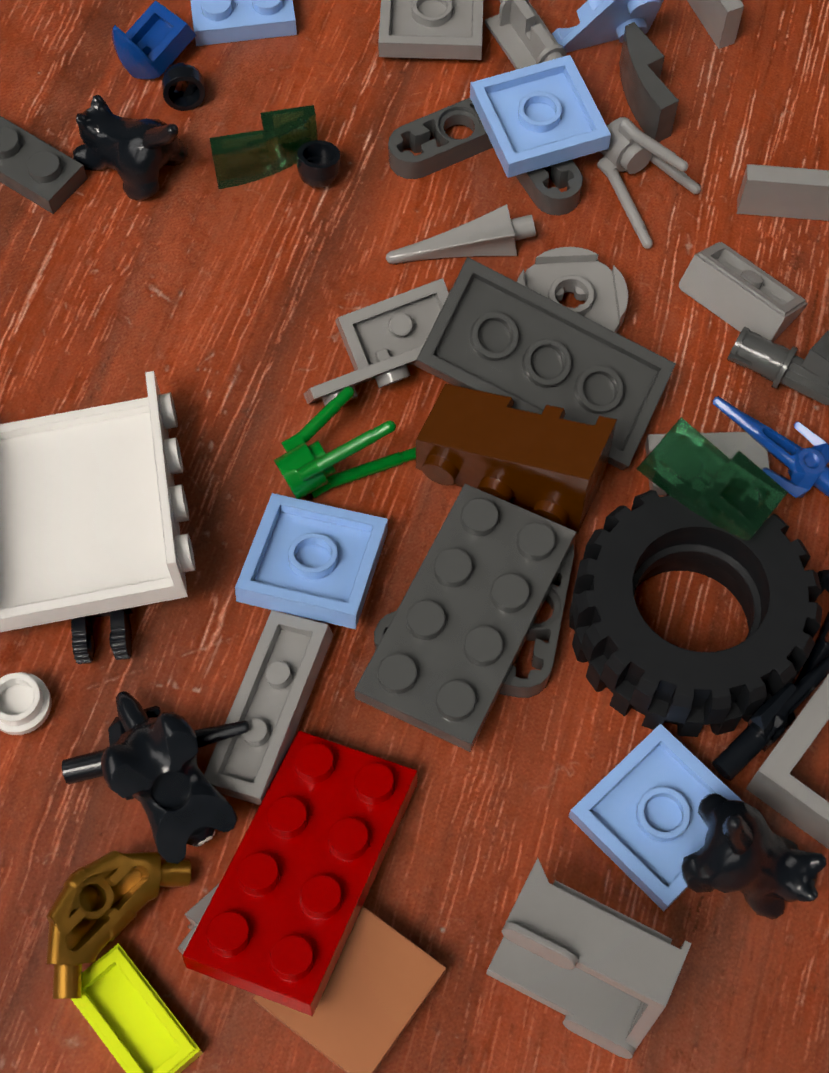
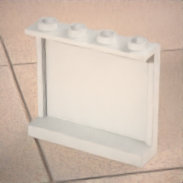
[0,371,195,633]

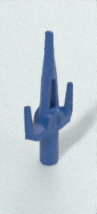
[712,396,829,498]

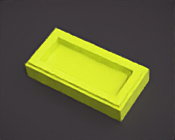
[71,943,203,1073]

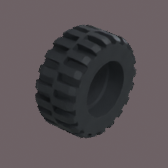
[569,484,822,737]

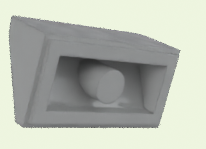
[679,242,808,342]

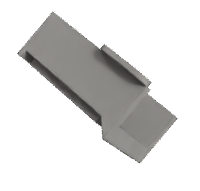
[486,858,692,1059]

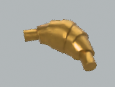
[46,850,191,999]

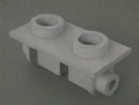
[485,0,567,70]

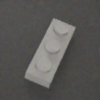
[204,610,333,805]

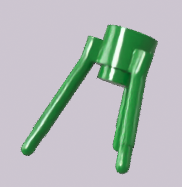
[274,386,416,499]

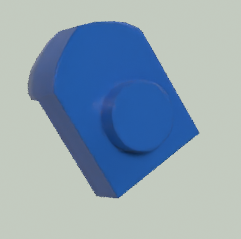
[112,0,196,80]

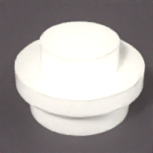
[0,672,52,735]

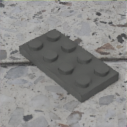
[414,257,676,470]
[354,484,576,752]

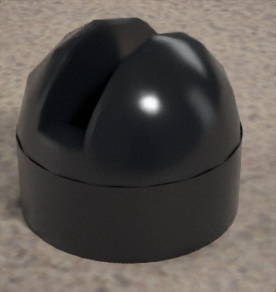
[162,63,205,111]
[297,140,341,188]

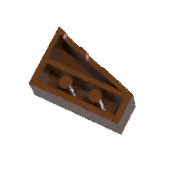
[416,384,617,534]

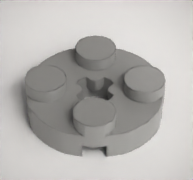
[517,247,628,333]

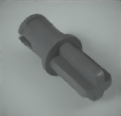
[727,327,829,405]

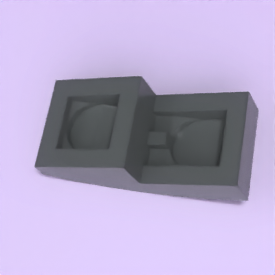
[619,22,679,142]

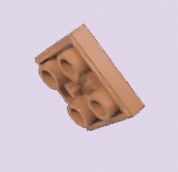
[253,906,446,1073]

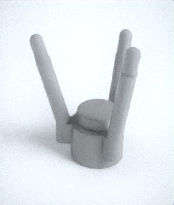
[597,117,701,249]

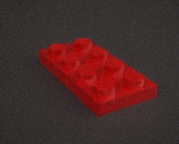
[182,731,418,1017]

